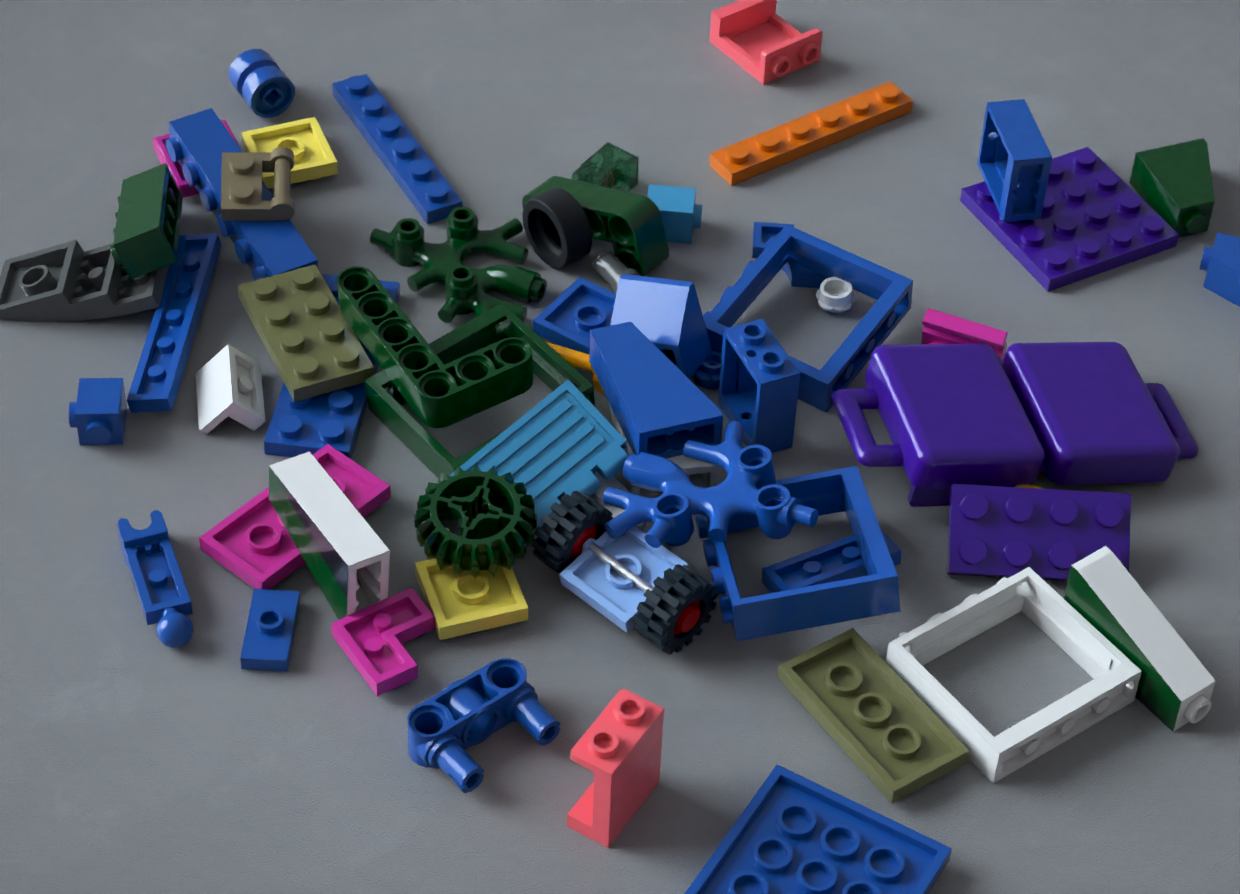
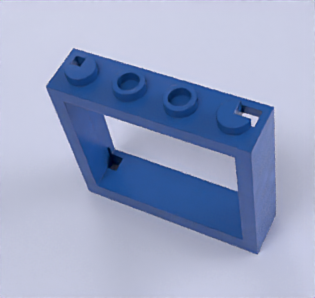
[703,224,913,412]
[695,466,900,641]

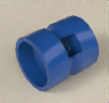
[228,49,295,118]

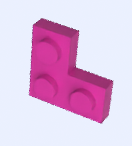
[331,587,435,696]

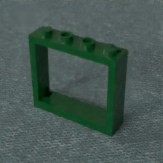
[364,303,595,478]

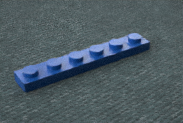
[332,74,463,224]
[126,233,222,413]

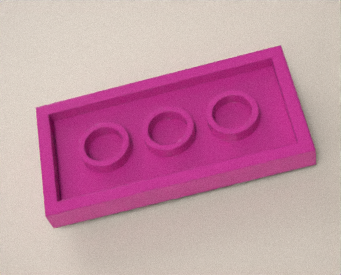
[199,444,391,590]

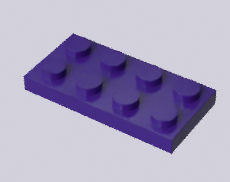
[947,484,1131,581]

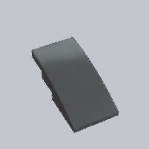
[0,240,169,322]

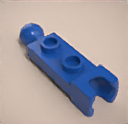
[117,510,194,648]

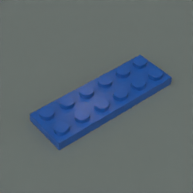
[264,274,400,459]

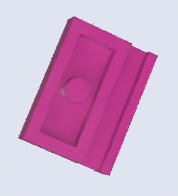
[922,308,1008,363]

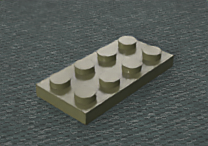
[238,264,374,402]
[777,628,969,804]

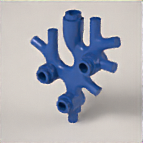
[603,421,818,548]

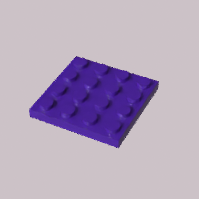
[960,147,1179,292]

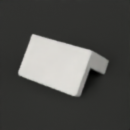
[195,344,266,434]

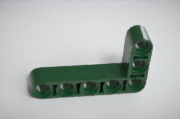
[337,266,534,428]

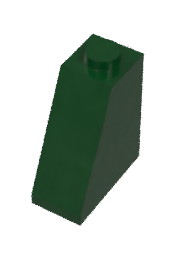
[1129,138,1215,238]

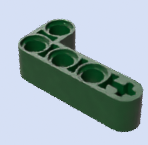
[522,176,669,276]

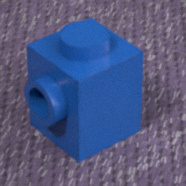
[69,378,127,445]

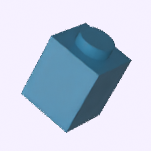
[648,184,703,244]

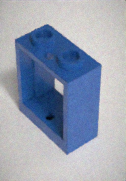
[977,99,1052,222]
[718,318,800,454]

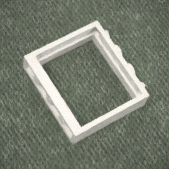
[886,567,1142,784]

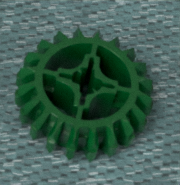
[414,463,537,580]

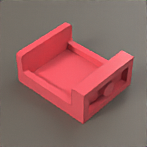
[710,0,822,85]
[567,689,664,848]

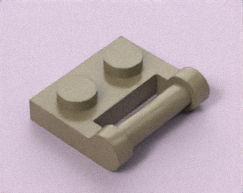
[221,147,295,221]

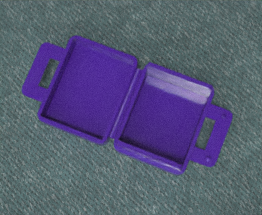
[832,342,1198,507]

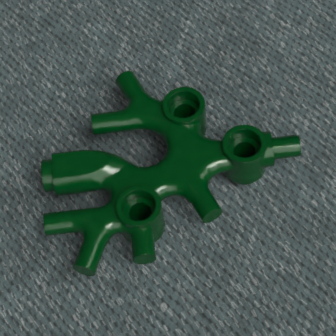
[370,207,547,323]

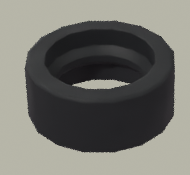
[522,188,592,269]

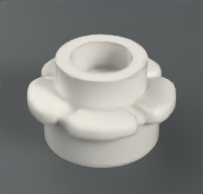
[816,277,856,313]

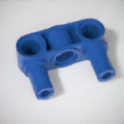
[407,658,561,793]

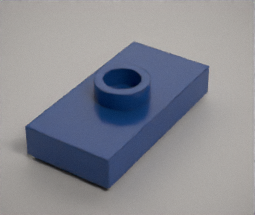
[240,589,300,671]

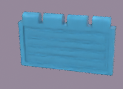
[449,379,629,548]

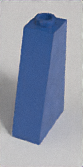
[589,321,723,459]

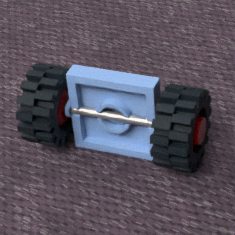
[532,491,718,654]

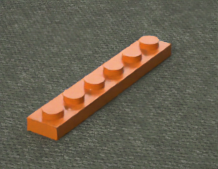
[709,81,913,186]

